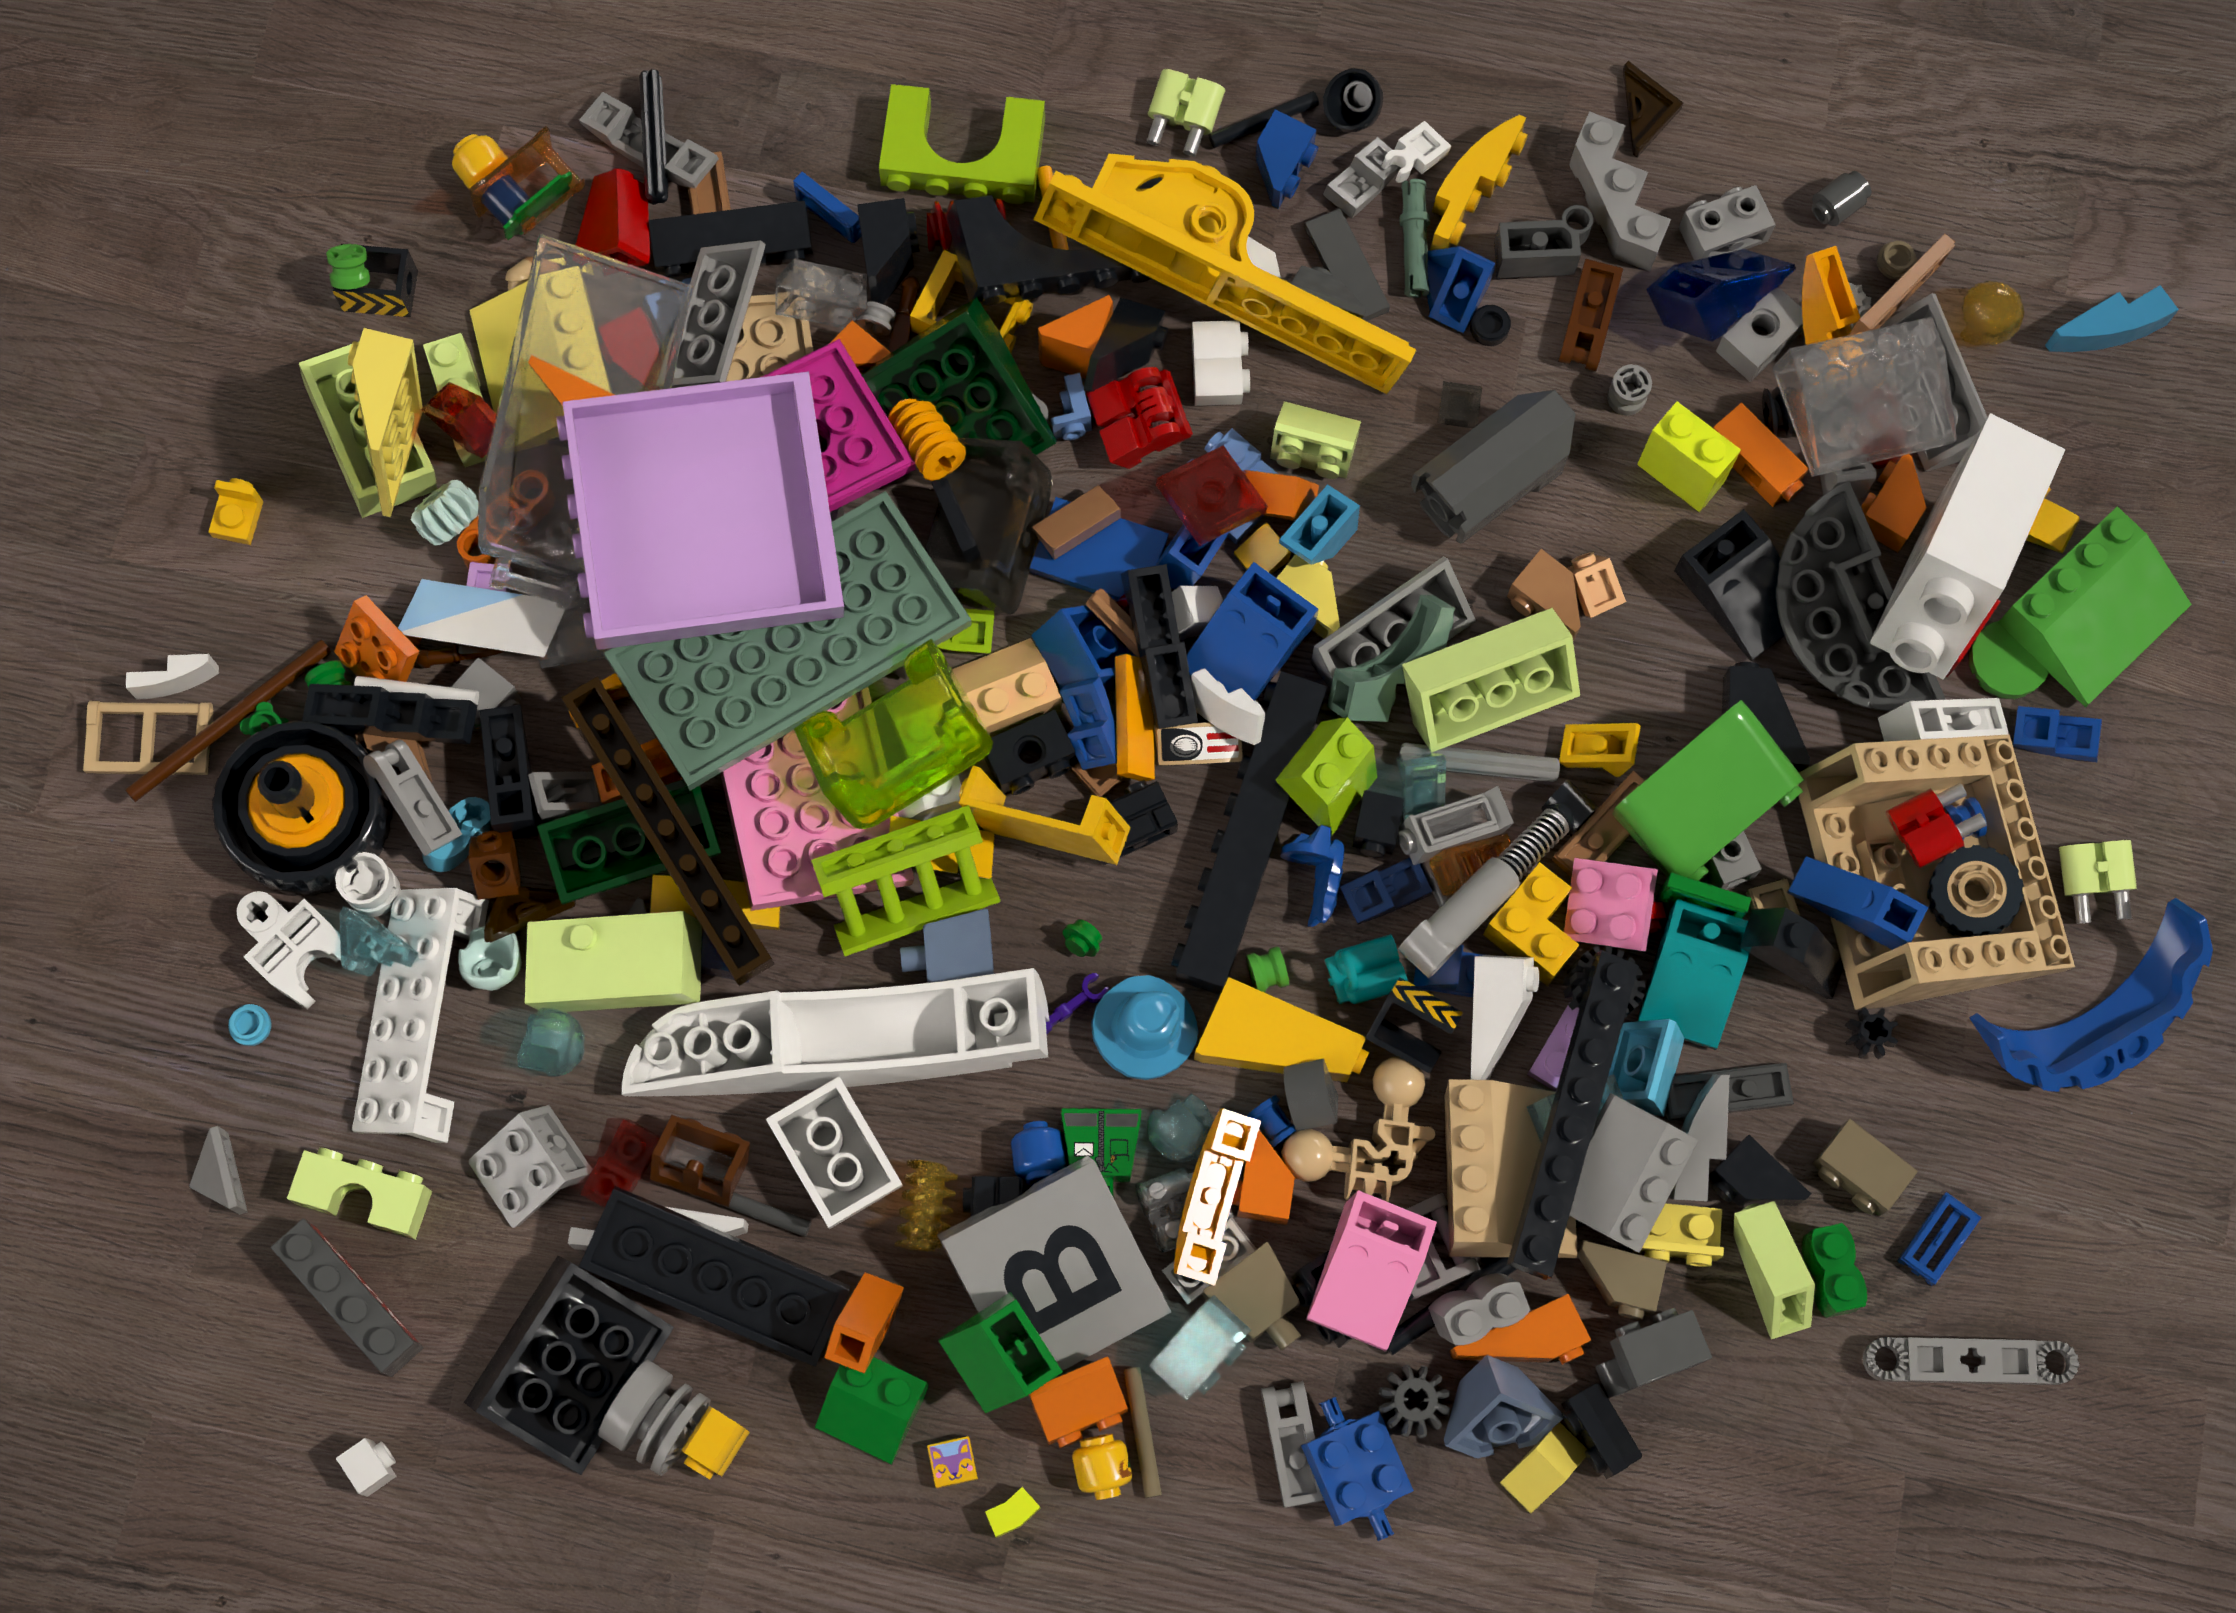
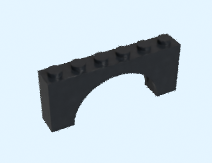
[947,177,1162,306]

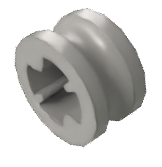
[857,302,896,336]

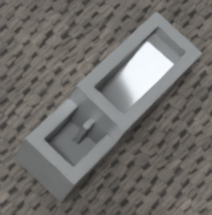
[1668,1074,1730,1201]

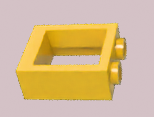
[910,250,1033,353]

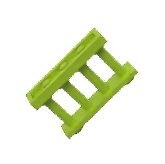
[811,805,1001,956]

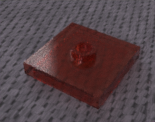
[1155,445,1268,546]

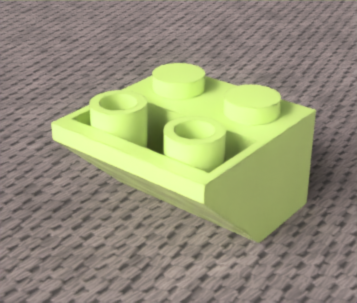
[1270,401,1361,479]

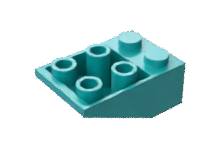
[1637,899,1749,1050]

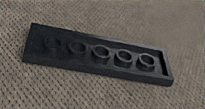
[579,1186,850,1367]

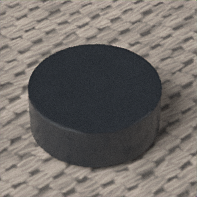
[1470,305,1511,346]

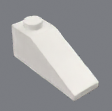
[1878,698,2009,742]
[1471,955,1539,1080]

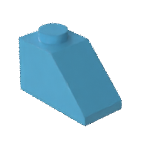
[1279,484,1360,565]

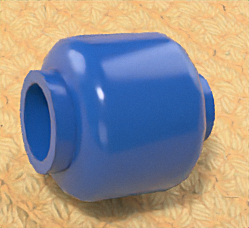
[1011,1121,1068,1186]

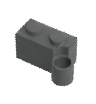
[1494,205,1593,278]
[1595,1308,1712,1399]

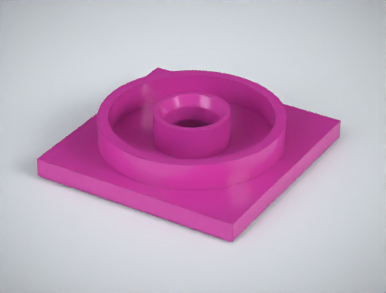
[762,339,916,512]

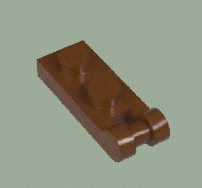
[1558,259,1623,372]

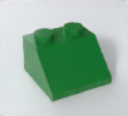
[815,1357,929,1465]

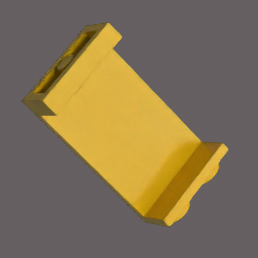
[959,766,1131,865]

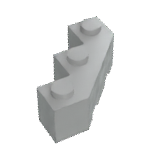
[1569,111,1671,272]

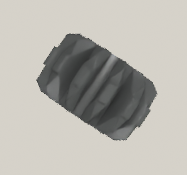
[1378,1365,1450,1438]

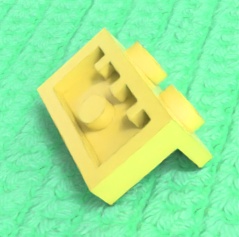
[1633,1203,1724,1267]

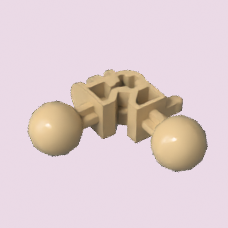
[1281,1057,1436,1202]

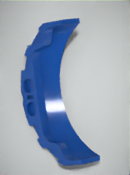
[1969,898,2213,1092]

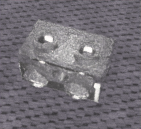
[775,259,867,328]

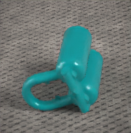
[1324,934,1408,1004]

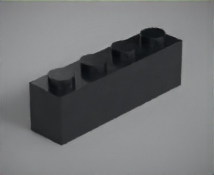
[648,200,813,277]

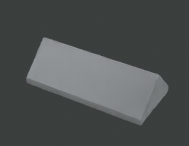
[659,240,766,389]
[1870,293,1987,471]
[1311,556,1476,689]

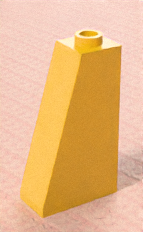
[1194,977,1369,1082]

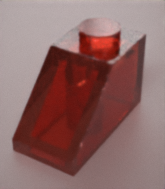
[421,382,510,458]

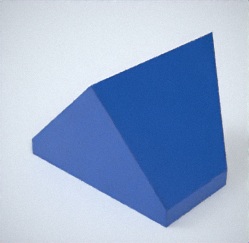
[1427,246,1495,333]

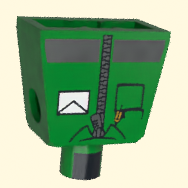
[1061,1108,1141,1196]

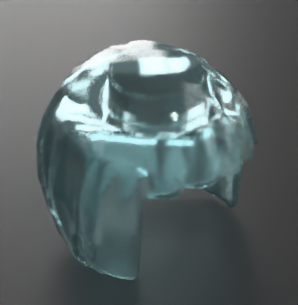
[517,1008,585,1077]
[1147,1093,1214,1163]

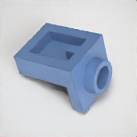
[1051,373,1092,440]

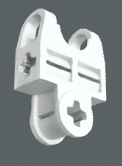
[237,891,357,1009]

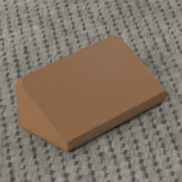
[1032,485,1121,560]

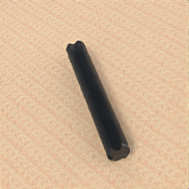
[639,69,668,205]

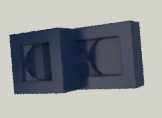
[1340,858,1433,924]

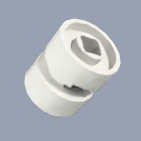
[335,852,401,918]

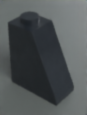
[1722,662,1810,772]

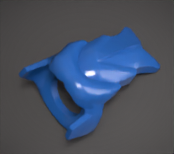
[1281,825,1344,927]

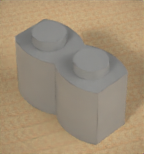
[1428,1273,1530,1345]

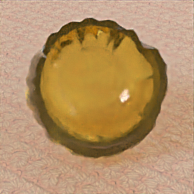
[1960,281,2025,346]

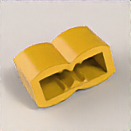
[681,1406,750,1480]

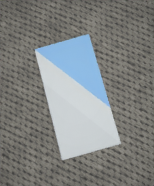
[398,579,569,657]

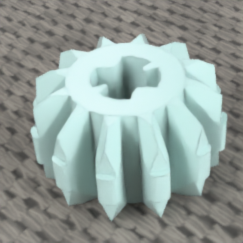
[410,480,482,546]

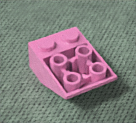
[1306,1190,1437,1351]

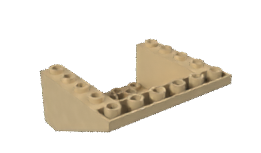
[1798,734,2075,1010]

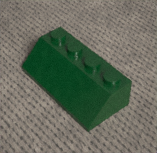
[537,780,721,905]

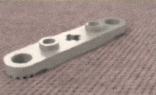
[1863,1337,2079,1385]

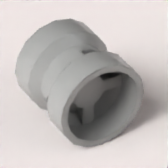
[1607,364,1652,416]

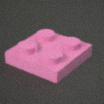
[1564,858,1658,951]

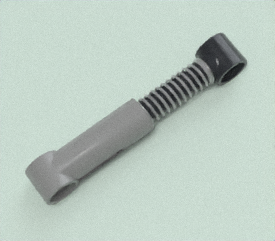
[1398,780,1599,978]

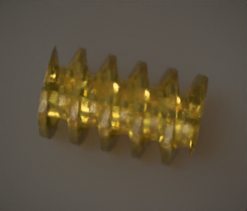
[894,1160,958,1251]

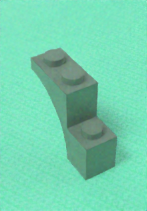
[1327,595,1455,722]

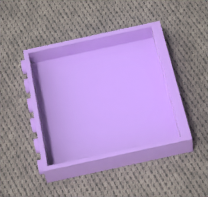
[556,371,844,650]

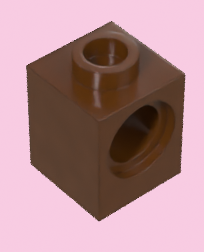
[468,831,521,900]

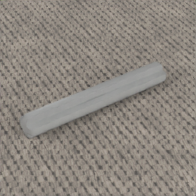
[1399,743,1560,782]

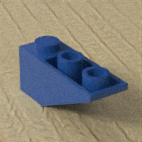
[1787,856,1929,950]

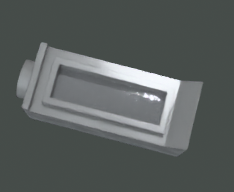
[1398,786,1514,865]

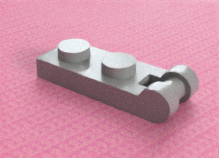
[363,739,463,856]
[1261,1381,1324,1508]

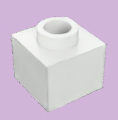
[336,1438,397,1497]

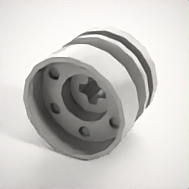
[598,1359,711,1476]

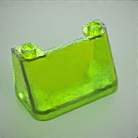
[794,639,993,829]

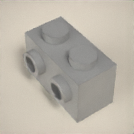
[1679,185,1776,267]

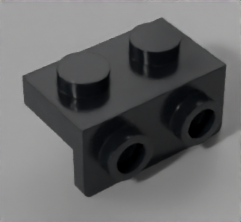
[1561,1383,1642,1479]

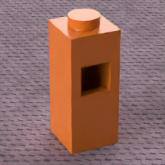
[1713,402,1809,507]
[824,1272,904,1373]

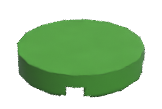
[1969,621,2049,699]

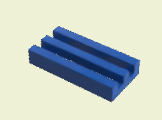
[793,172,862,244]
[1897,1192,1982,1286]

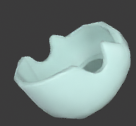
[458,926,522,991]

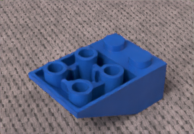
[1187,562,1319,701]

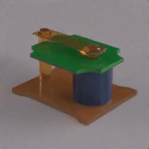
[469,126,585,240]

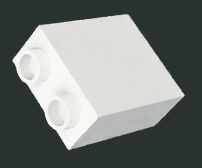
[1870,413,2066,680]

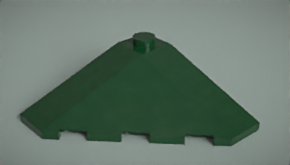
[861,297,1057,463]

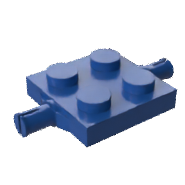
[1301,1396,1414,1541]

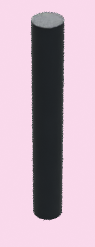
[1208,91,1319,149]

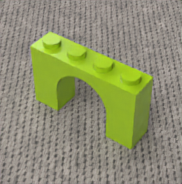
[879,84,1045,204]

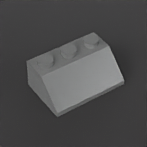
[1569,1093,1699,1253]

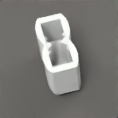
[1192,321,1250,406]

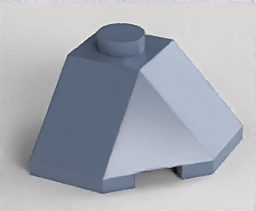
[1444,1355,1563,1459]

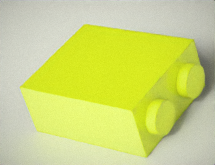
[1637,401,1741,512]

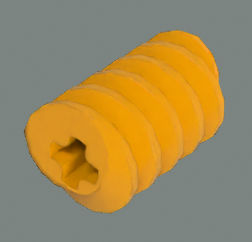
[888,398,966,481]

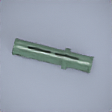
[1399,179,1430,298]

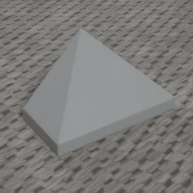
[189,1126,248,1215]

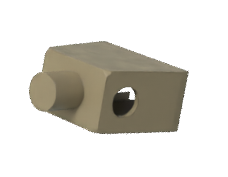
[1202,1242,1301,1351]

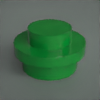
[1063,919,1102,957]

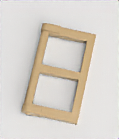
[83,701,213,775]

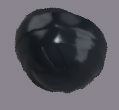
[1323,68,1383,132]

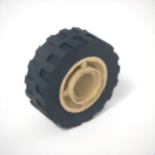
[1927,845,2024,937]

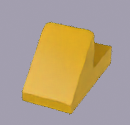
[1559,723,1641,777]

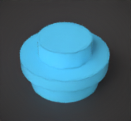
[228,1004,271,1046]

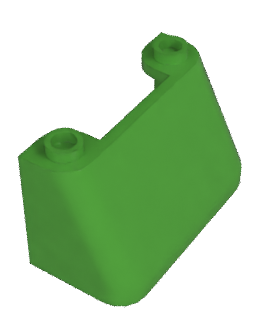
[1612,700,1804,881]

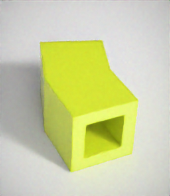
[985,1487,1041,1538]

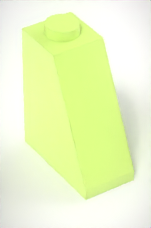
[1733,1201,1815,1339]

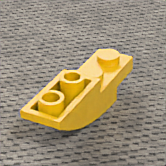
[1431,115,1528,250]

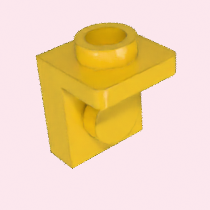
[208,478,263,545]

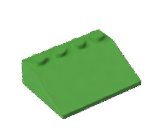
[1998,506,2192,708]

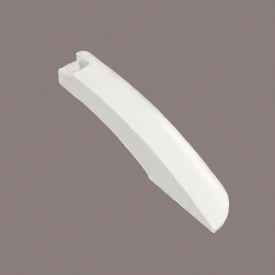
[622,968,1049,1096]

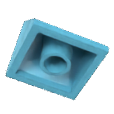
[1601,1019,1685,1117]

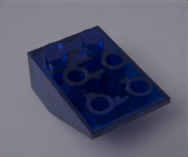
[1646,249,1796,342]

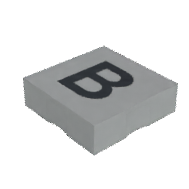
[938,1156,1171,1371]

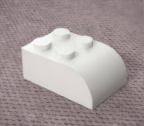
[766,1076,903,1229]

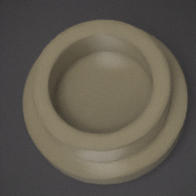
[1877,241,1917,280]

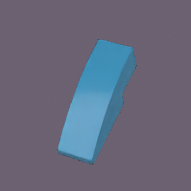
[2045,285,2179,352]

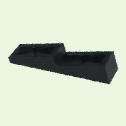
[1120,564,1198,730]

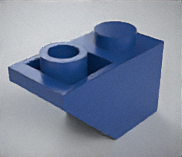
[1255,109,1319,209]

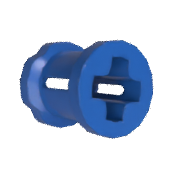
[1247,1095,1296,1149]

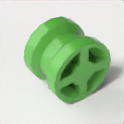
[326,244,370,290]
[1246,946,1289,993]

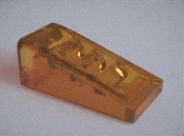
[1429,833,1511,896]

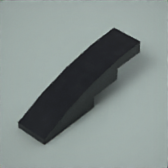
[302,684,478,744]

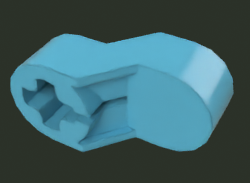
[422,797,491,872]

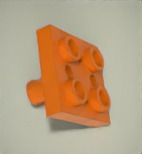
[334,595,422,682]

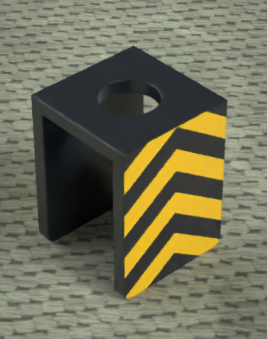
[333,244,418,317]
[1366,977,1463,1073]

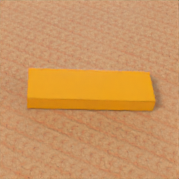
[1115,654,1155,781]

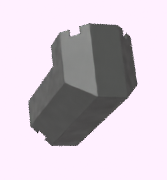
[1411,390,1576,544]

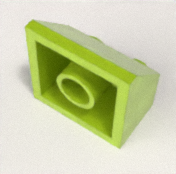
[1276,717,1377,836]

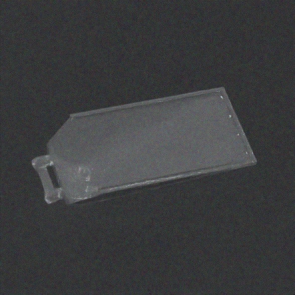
[478,234,693,610]

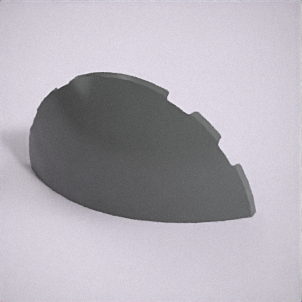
[1776,481,1946,711]

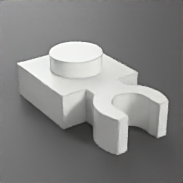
[1381,121,1451,183]

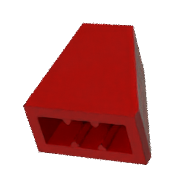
[572,168,650,277]

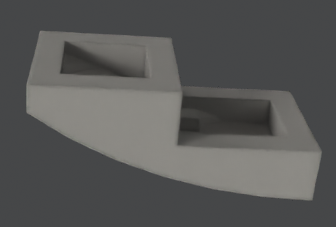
[1323,137,1401,218]

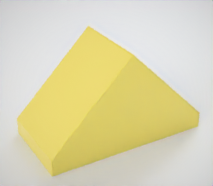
[1500,1422,1588,1514]

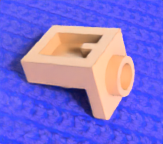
[1567,552,1626,618]

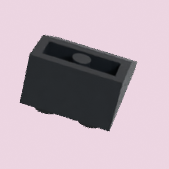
[1674,509,1785,661]

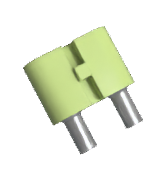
[1147,69,1225,157]
[2059,840,2137,924]

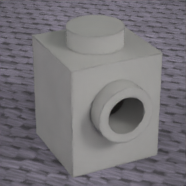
[1704,831,1762,890]

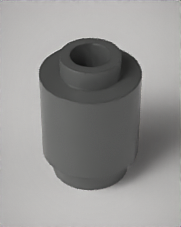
[1812,171,1872,226]

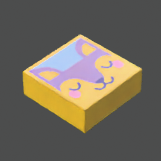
[927,1436,978,1489]

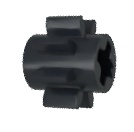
[1845,1007,1898,1059]

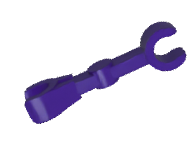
[1046,973,1109,1035]

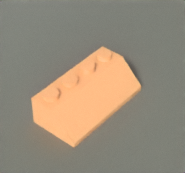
[882,638,1062,771]

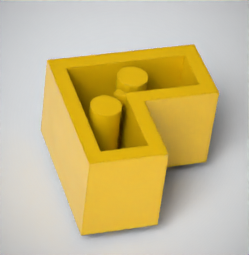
[1483,862,1579,986]

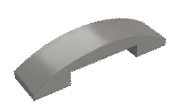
[579,92,719,188]

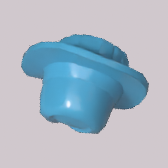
[1091,975,1198,1080]

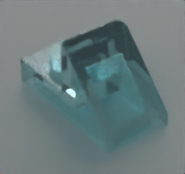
[1397,752,1446,820]
[339,906,419,976]

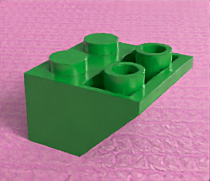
[938,1292,1063,1413]

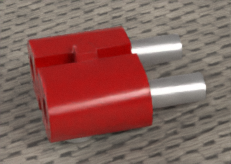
[1886,783,1987,868]

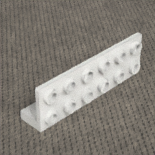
[352,888,489,1143]

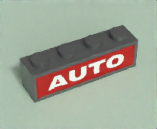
[270,1218,424,1377]

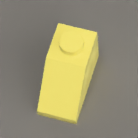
[1277,554,1340,639]

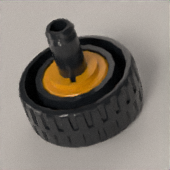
[212,720,393,896]

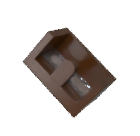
[650,1115,750,1207]

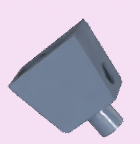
[900,909,994,983]

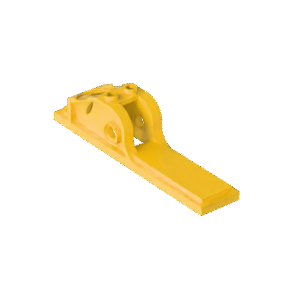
[1034,154,1416,394]

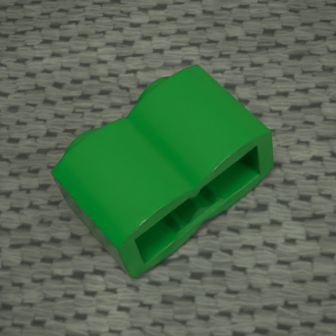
[1802,1223,1867,1318]

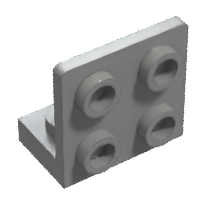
[469,1105,594,1228]

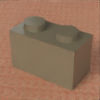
[1812,1119,1918,1216]

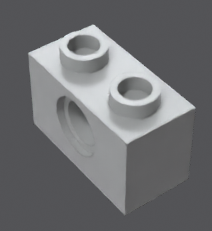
[1716,285,1803,382]

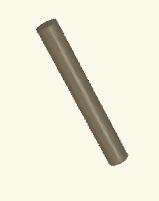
[1123,1367,1162,1498]

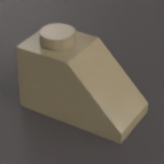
[1577,1241,1667,1320]

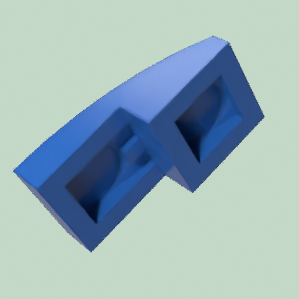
[1060,677,1117,770]
[2013,706,2102,762]

